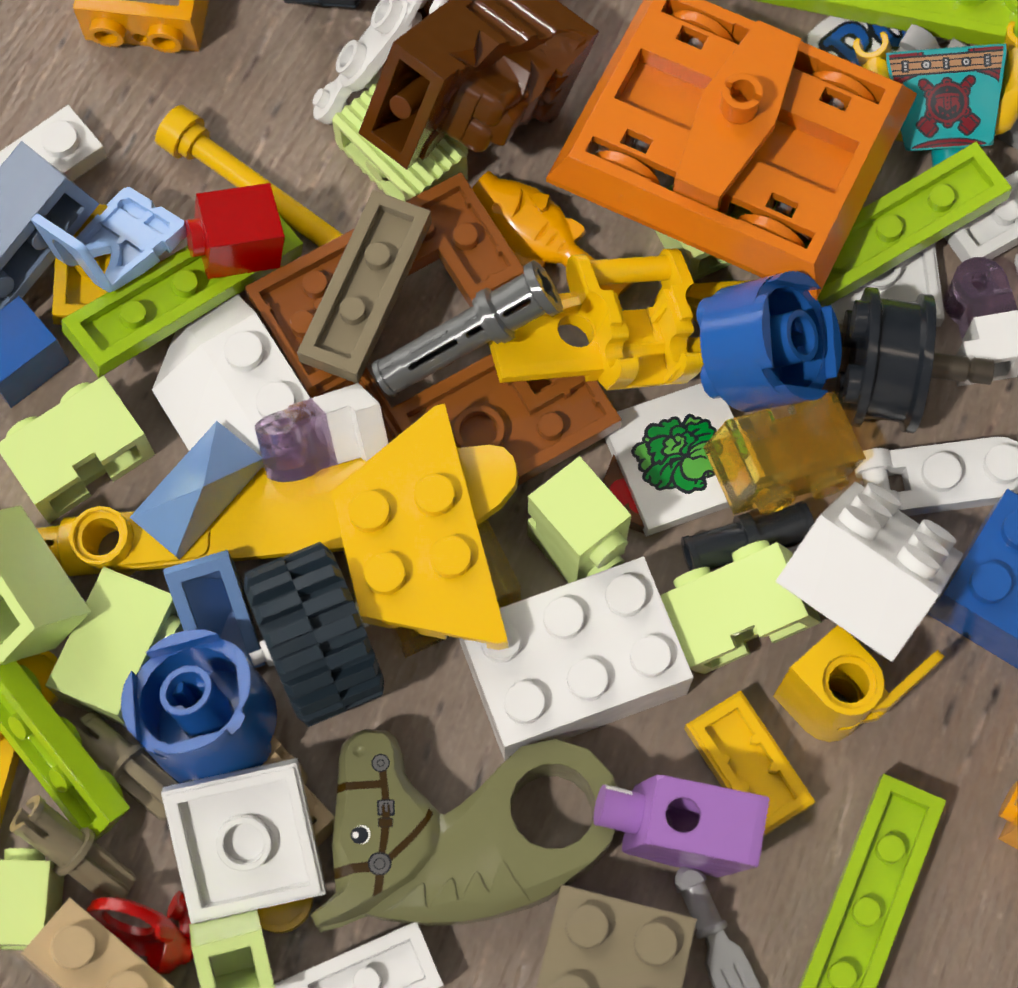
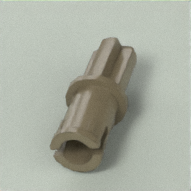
[74,711,179,821]
[9,795,136,899]

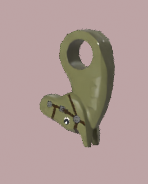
[311,729,616,932]

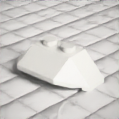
[152,294,334,468]

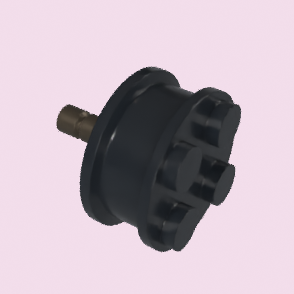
[834,287,995,433]

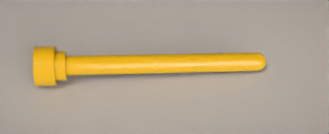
[155,105,343,247]

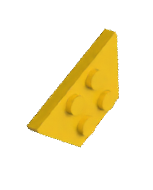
[330,403,509,650]

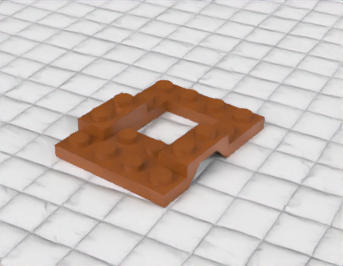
[245,172,622,486]

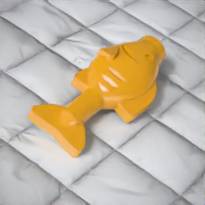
[472,171,633,298]

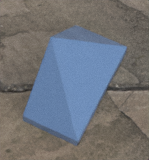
[130,421,266,560]
[163,550,265,668]

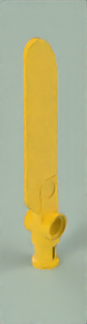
[36,445,519,577]

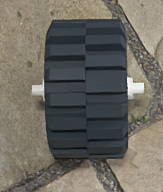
[244,542,384,727]

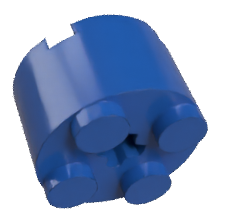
[696,271,842,412]
[121,629,277,784]

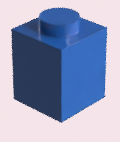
[0,296,70,408]

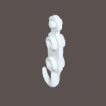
[313,0,449,125]

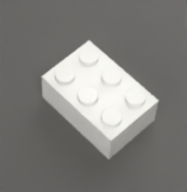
[775,481,964,662]
[460,556,694,761]

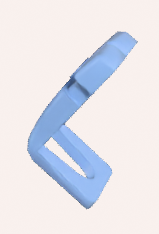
[30,187,187,293]

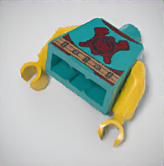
[853,21,1018,167]

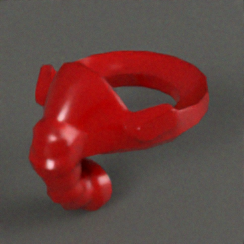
[86,891,194,975]

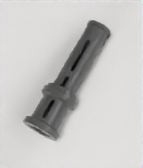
[372,260,563,398]

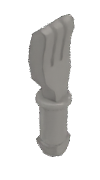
[675,867,761,988]

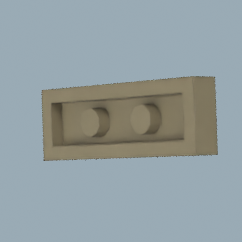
[297,190,432,383]

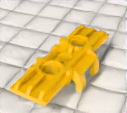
[488,248,752,390]

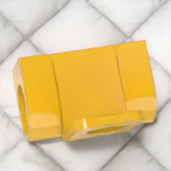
[773,625,945,742]

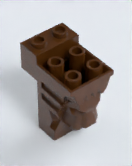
[358,0,599,170]

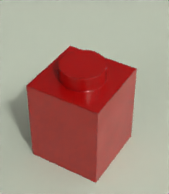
[185,183,285,279]

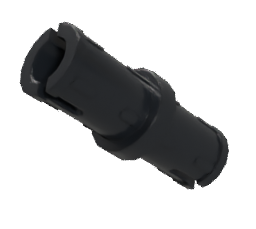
[681,501,814,571]

